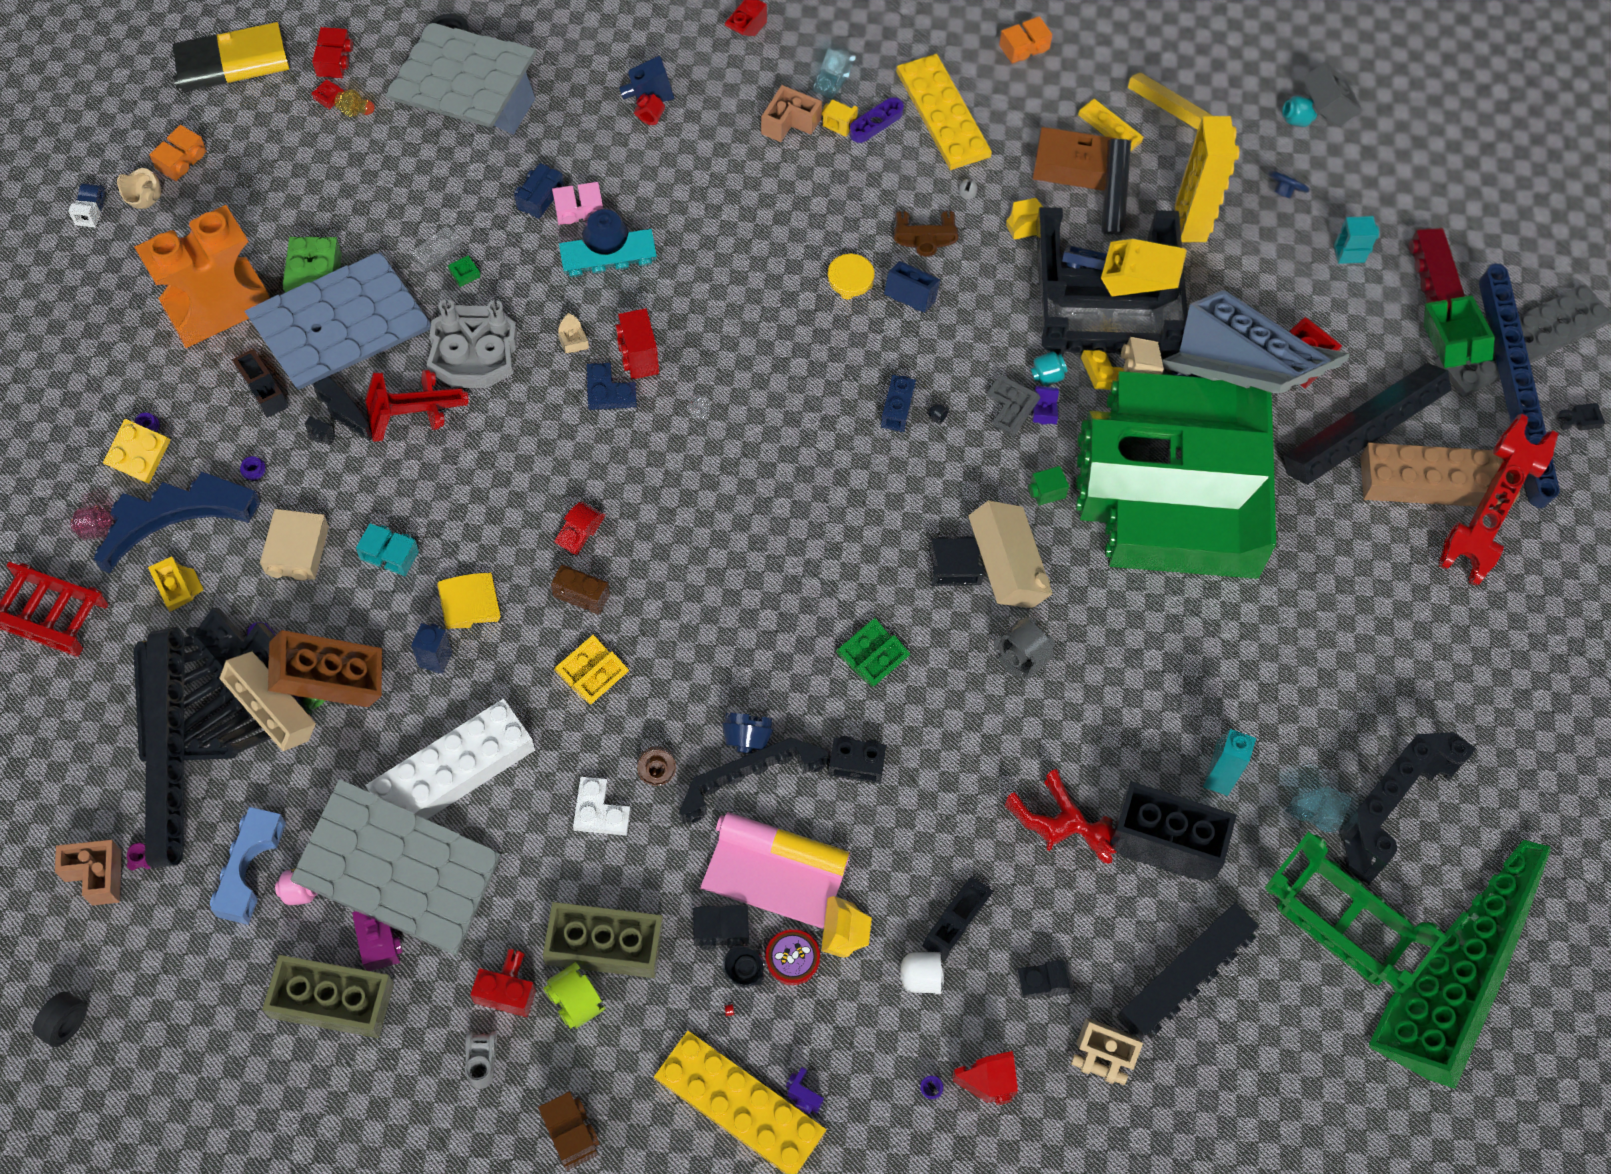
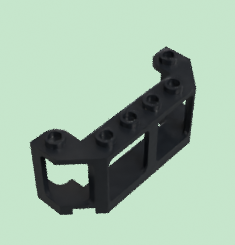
[1340,732,1477,885]

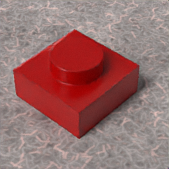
[312,79,345,110]

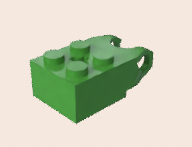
[283,237,342,293]

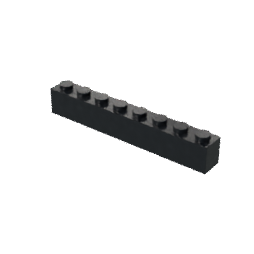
[1284,363,1451,485]

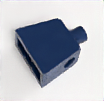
[619,56,675,102]

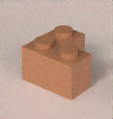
[761,85,822,142]
[55,840,122,906]

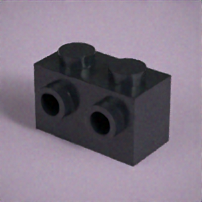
[828,736,886,784]

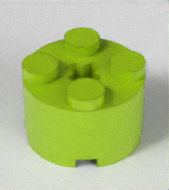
[543,962,605,1029]

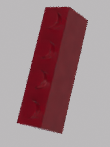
[1409,228,1465,319]

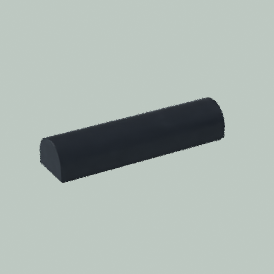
[1101,139,1131,235]

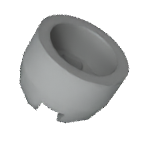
[959,179,978,199]

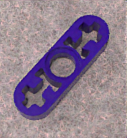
[849,97,904,143]

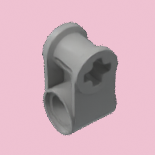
[465,1031,497,1089]

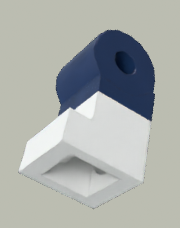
[68,183,105,228]

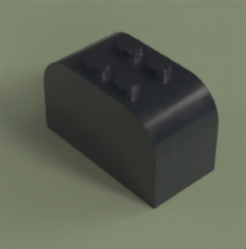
[1110,781,1237,880]

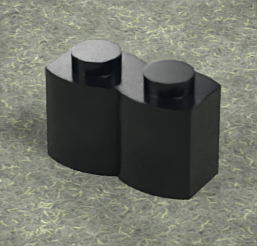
[693,905,749,950]

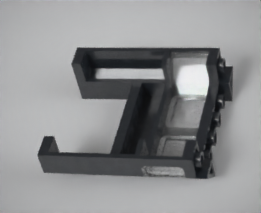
[1036,207,1188,360]

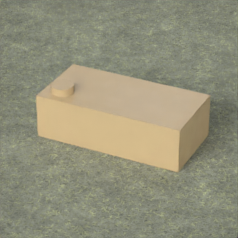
[968,500,1053,608]

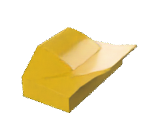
[1006,198,1043,240]
[148,557,204,612]
[821,896,872,958]

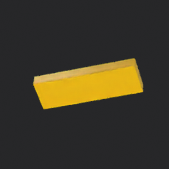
[1078,98,1144,151]

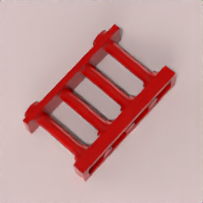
[0,562,108,657]

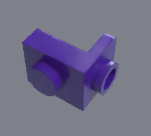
[1032,386,1059,425]
[786,1067,824,1114]

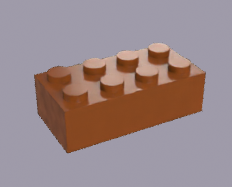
[268,630,382,707]

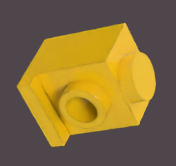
[821,99,858,137]

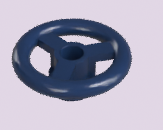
[1267,170,1310,199]

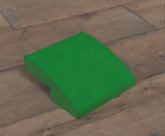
[836,618,911,687]

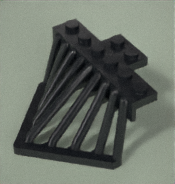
[133,607,313,761]

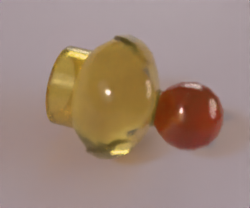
[335,89,375,117]

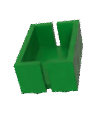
[1424,295,1495,368]

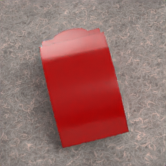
[554,501,606,556]

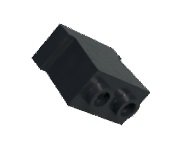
[929,536,984,586]

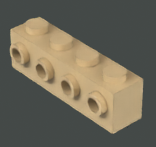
[220,652,316,751]

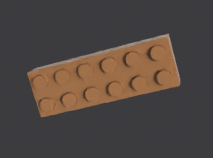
[1360,443,1520,507]

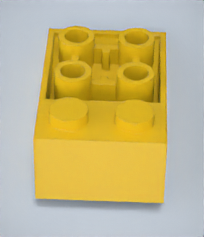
[1101,239,1187,296]

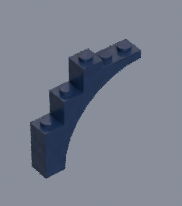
[93,471,261,573]

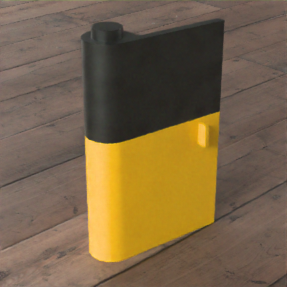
[172,22,290,93]

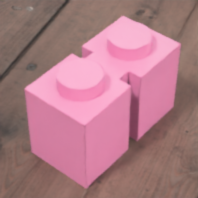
[552,182,603,225]

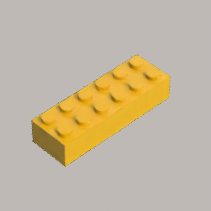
[1174,116,1239,242]

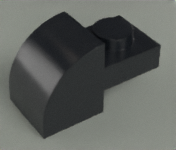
[1016,961,1075,999]

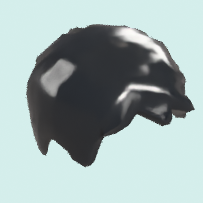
[722,945,766,988]

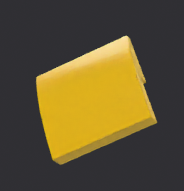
[437,573,501,629]
[554,635,629,705]

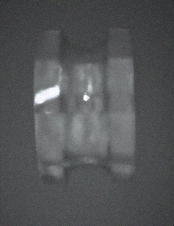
[687,395,711,418]

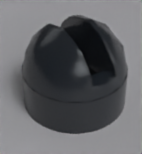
[929,403,949,425]

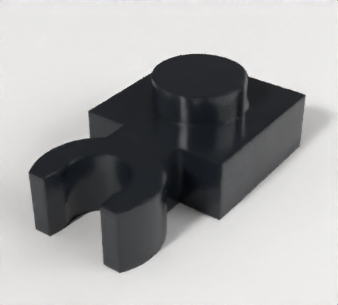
[1557,403,1605,431]

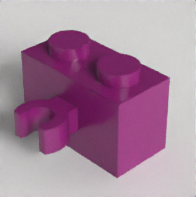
[352,911,403,971]

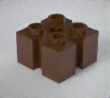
[538,1091,600,1171]

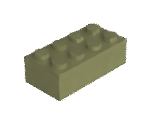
[543,902,664,979]
[262,955,394,1038]

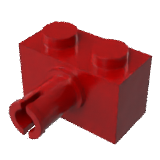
[470,949,536,1018]

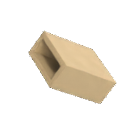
[260,509,329,581]

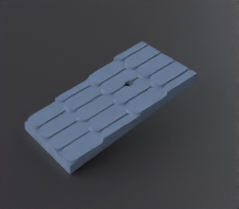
[245,252,431,390]

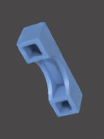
[210,807,286,925]

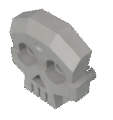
[426,299,517,388]

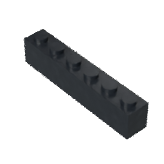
[1117,902,1259,1041]

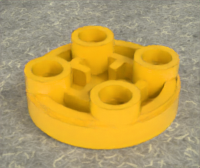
[828,254,875,300]

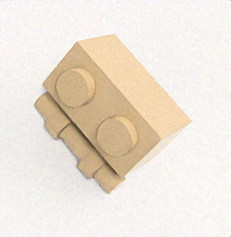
[1071,1017,1143,1085]

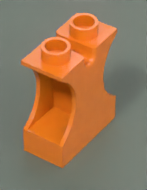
[134,205,270,348]

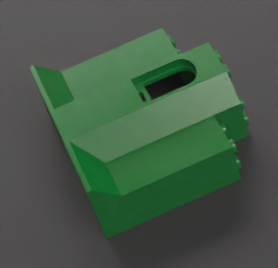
[1076,371,1276,579]

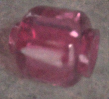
[70,505,112,540]

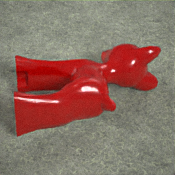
[1005,769,1116,864]

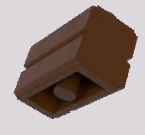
[551,564,610,615]

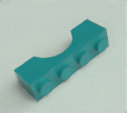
[559,229,657,277]

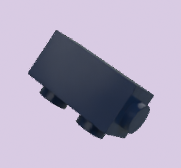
[881,375,916,432]
[411,623,453,675]

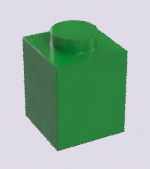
[1028,466,1069,506]

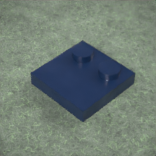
[1062,245,1107,270]

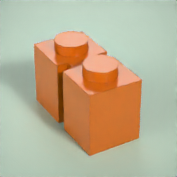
[999,16,1053,64]
[149,125,207,181]

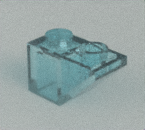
[812,48,856,99]
[1285,787,1352,834]

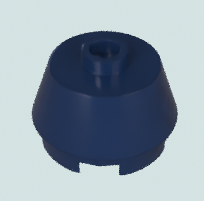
[582,209,629,255]
[722,713,774,754]

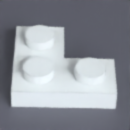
[573,777,631,836]

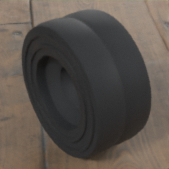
[32,991,87,1047]

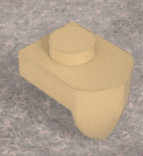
[558,313,589,353]

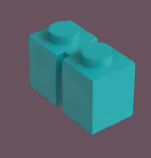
[1334,216,1380,264]
[356,523,419,577]

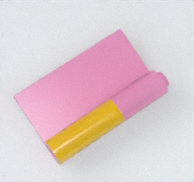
[701,812,851,929]

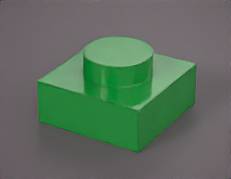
[448,255,481,287]

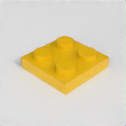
[103,419,171,484]

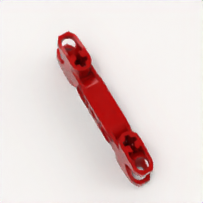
[1438,414,1559,586]

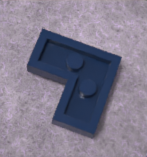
[587,363,637,410]

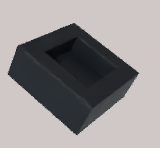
[304,416,335,445]

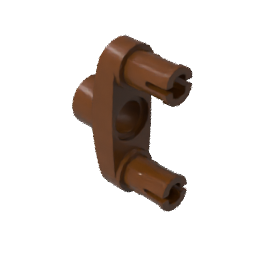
[894,211,959,257]

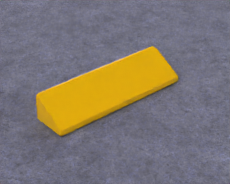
[1128,72,1213,130]

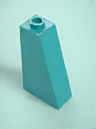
[1203,729,1256,796]

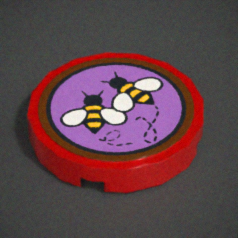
[765,929,820,986]

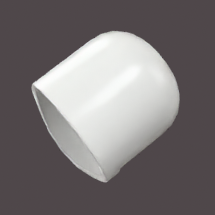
[900,952,944,994]

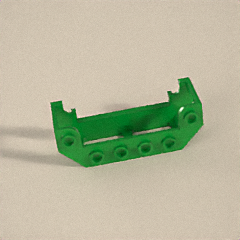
[1265,831,1447,994]

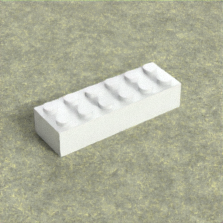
[365,699,535,820]

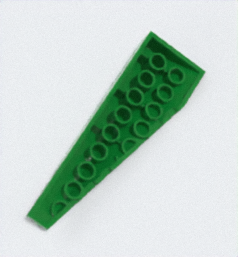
[1369,840,1551,1089]

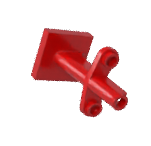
[365,369,469,441]

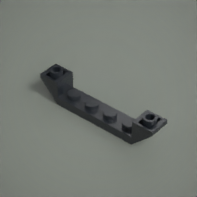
[679,737,829,825]

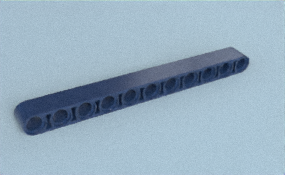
[1479,263,1560,508]

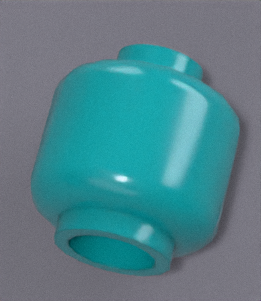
[1282,96,1317,127]
[1030,351,1068,386]

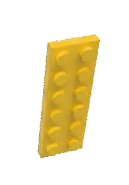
[896,54,992,170]
[654,1030,827,1174]

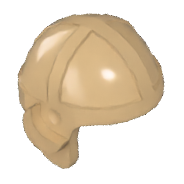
[117,168,162,209]

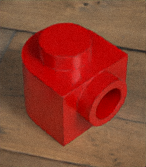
[634,93,665,125]

